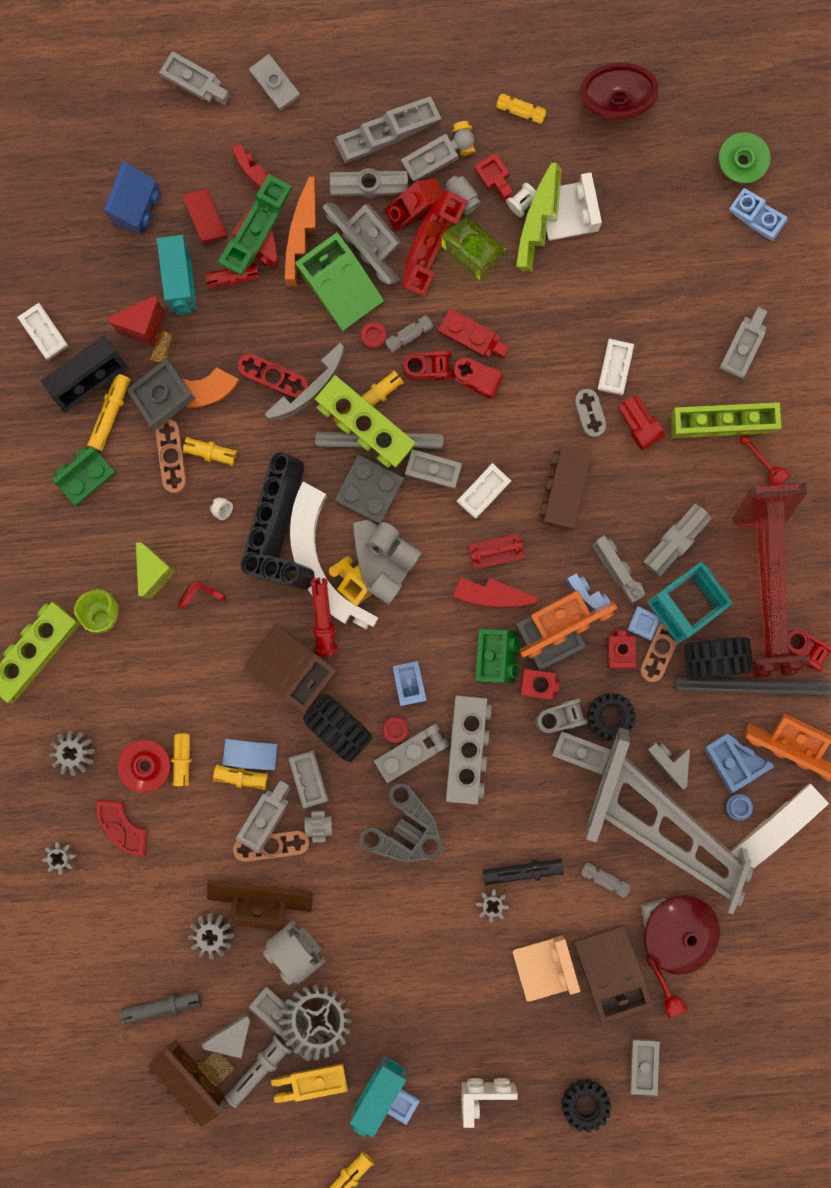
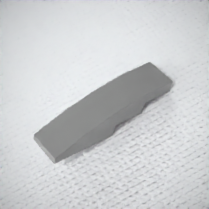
[334,96,442,164]

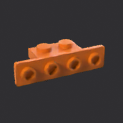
[520,589,617,658]
[745,713,831,782]

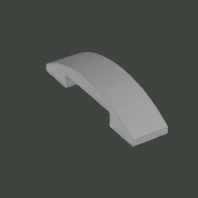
[265,343,345,422]

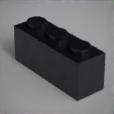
[41,335,128,413]

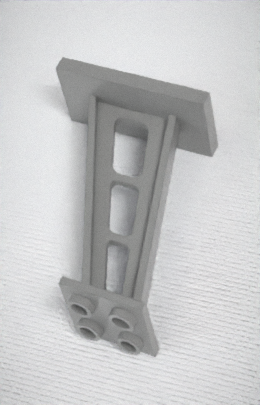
[586,727,753,914]

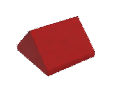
[107,295,165,346]

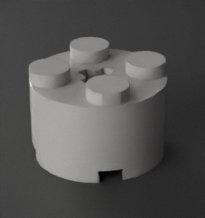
[263,921,325,985]

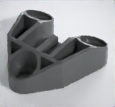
[360,783,442,862]

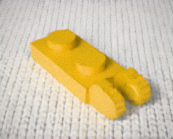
[270,1063,348,1103]

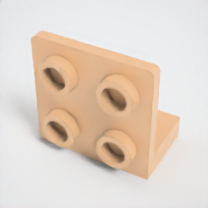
[513,935,580,1002]

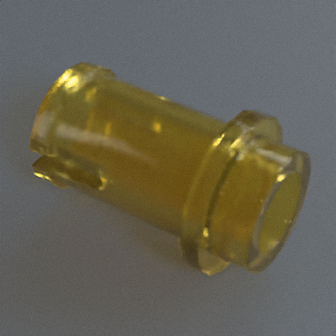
[149,330,175,364]

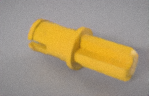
[171,733,192,786]

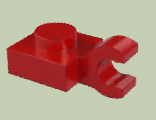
[474,152,513,202]

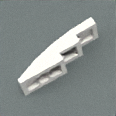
[731,783,829,869]

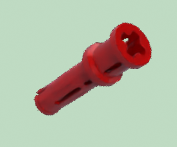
[310,577,338,657]

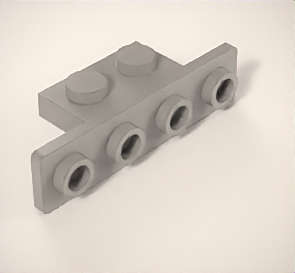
[322,203,402,285]

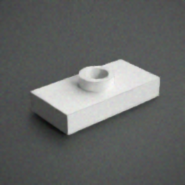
[17,303,69,361]
[597,339,634,396]
[457,463,511,520]

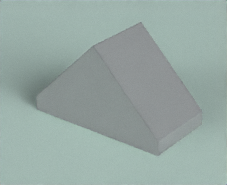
[202,1012,252,1058]

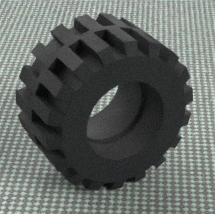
[683,636,754,680]
[303,694,373,762]

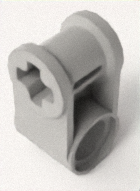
[535,698,588,733]

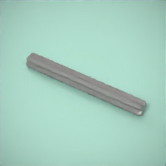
[315,432,444,449]

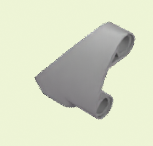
[352,519,422,605]

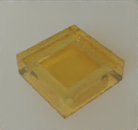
[198,1052,236,1087]

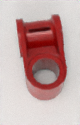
[403,351,453,381]
[452,358,504,399]
[780,630,831,672]

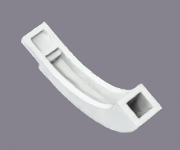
[290,482,379,629]

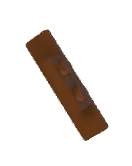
[207,880,313,931]

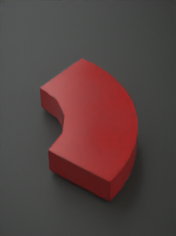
[96,800,148,857]

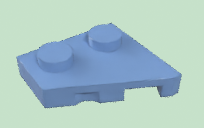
[703,734,774,793]

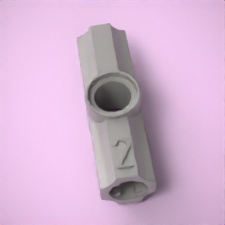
[330,168,408,199]
[643,504,712,577]

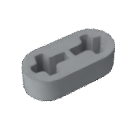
[574,389,606,438]

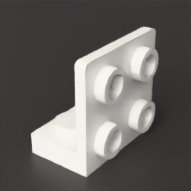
[546,173,602,241]
[461,1078,518,1128]

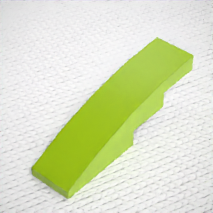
[516,163,562,272]

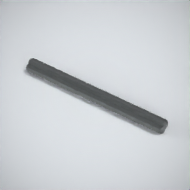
[675,677,831,695]

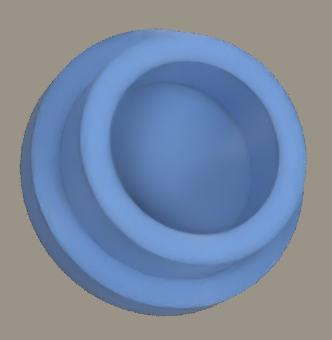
[726,794,753,821]

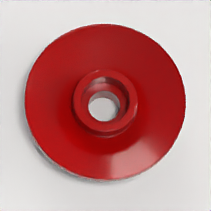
[118,740,171,793]

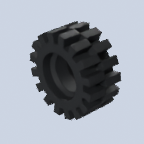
[587,693,636,741]
[561,1079,611,1133]

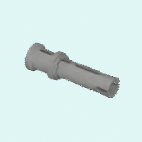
[224,1034,293,1108]

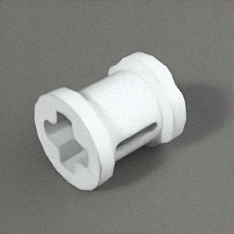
[506,183,536,217]

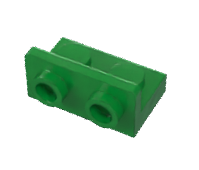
[52,446,116,507]
[475,629,520,684]

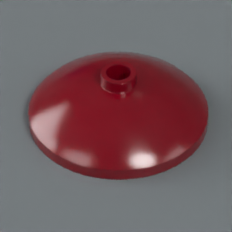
[580,63,659,120]
[644,895,720,975]

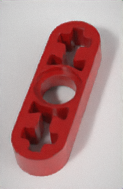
[238,354,309,399]

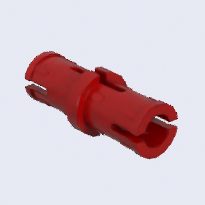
[205,263,259,289]

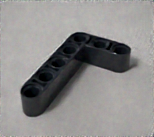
[241,451,315,590]

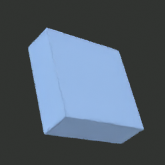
[626,606,660,641]
[387,1089,420,1125]

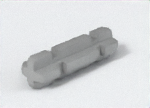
[385,316,433,353]
[581,862,631,898]

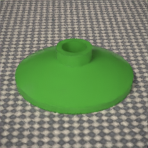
[719,132,771,184]

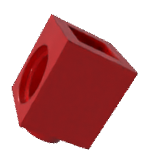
[519,669,560,700]

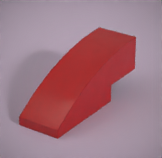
[452,577,538,608]

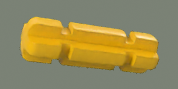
[496,94,546,124]

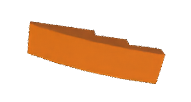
[285,177,317,286]

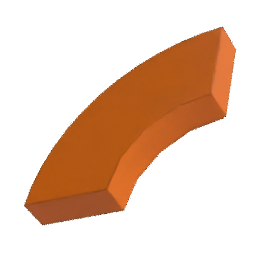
[182,367,240,408]

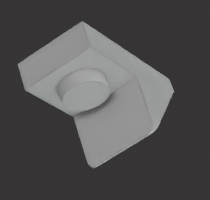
[645,742,690,790]

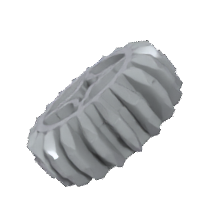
[279,985,352,1060]

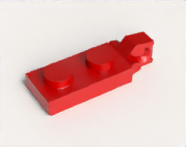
[438,308,509,359]

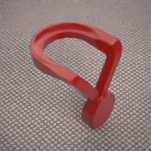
[177,580,226,610]

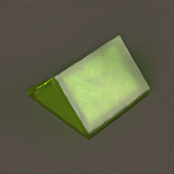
[441,216,506,280]

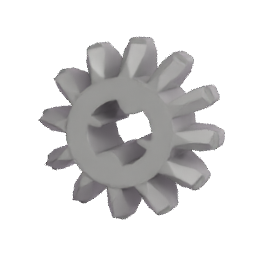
[49,731,95,776]
[188,913,234,959]

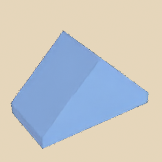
[392,661,426,706]
[223,739,278,770]

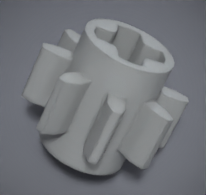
[305,810,333,843]
[42,841,77,875]
[476,888,509,923]

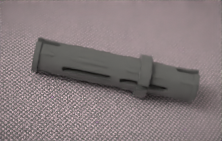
[120,990,202,1025]

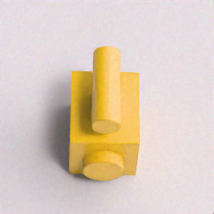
[329,556,372,607]

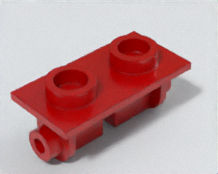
[468,533,525,570]

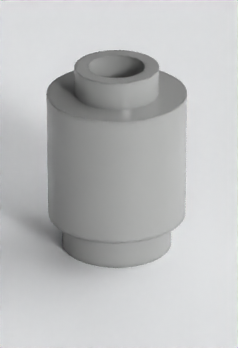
[444,176,481,216]

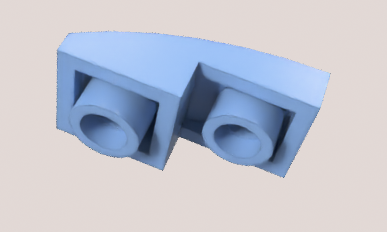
[729,188,787,241]
[565,573,610,611]

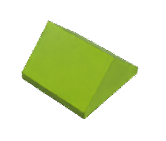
[136,542,176,599]

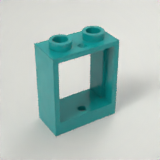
[157,235,197,315]
[646,561,733,644]
[350,1056,407,1137]

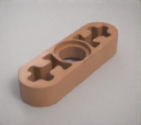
[155,419,187,494]
[639,621,677,682]
[233,830,310,862]

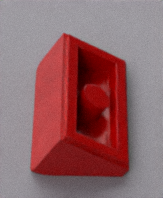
[182,189,227,246]

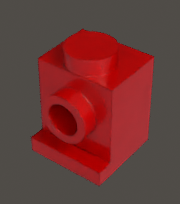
[607,631,636,668]

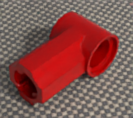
[617,395,665,450]

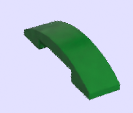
[218,174,292,276]

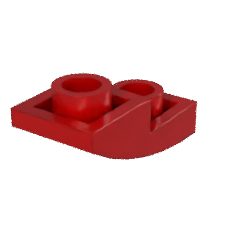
[232,144,269,190]

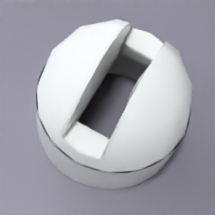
[210,497,233,520]

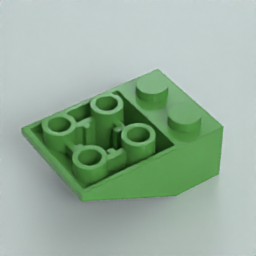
[295,232,384,331]

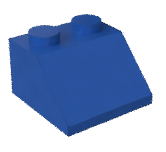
[104,162,161,235]

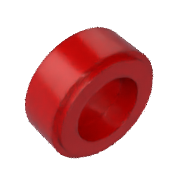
[361,322,387,350]
[382,717,408,743]

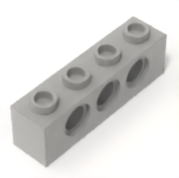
[446,696,492,804]

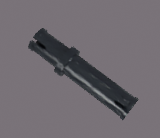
[483,858,564,886]

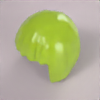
[74,589,119,634]

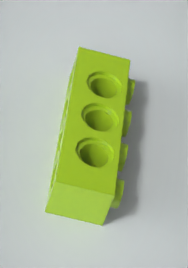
[315,375,416,468]
[670,402,781,439]
[0,602,80,703]

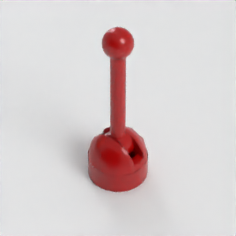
[740,435,791,489]
[646,955,687,1018]

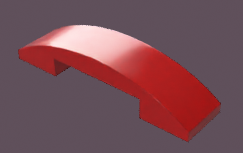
[403,190,468,296]

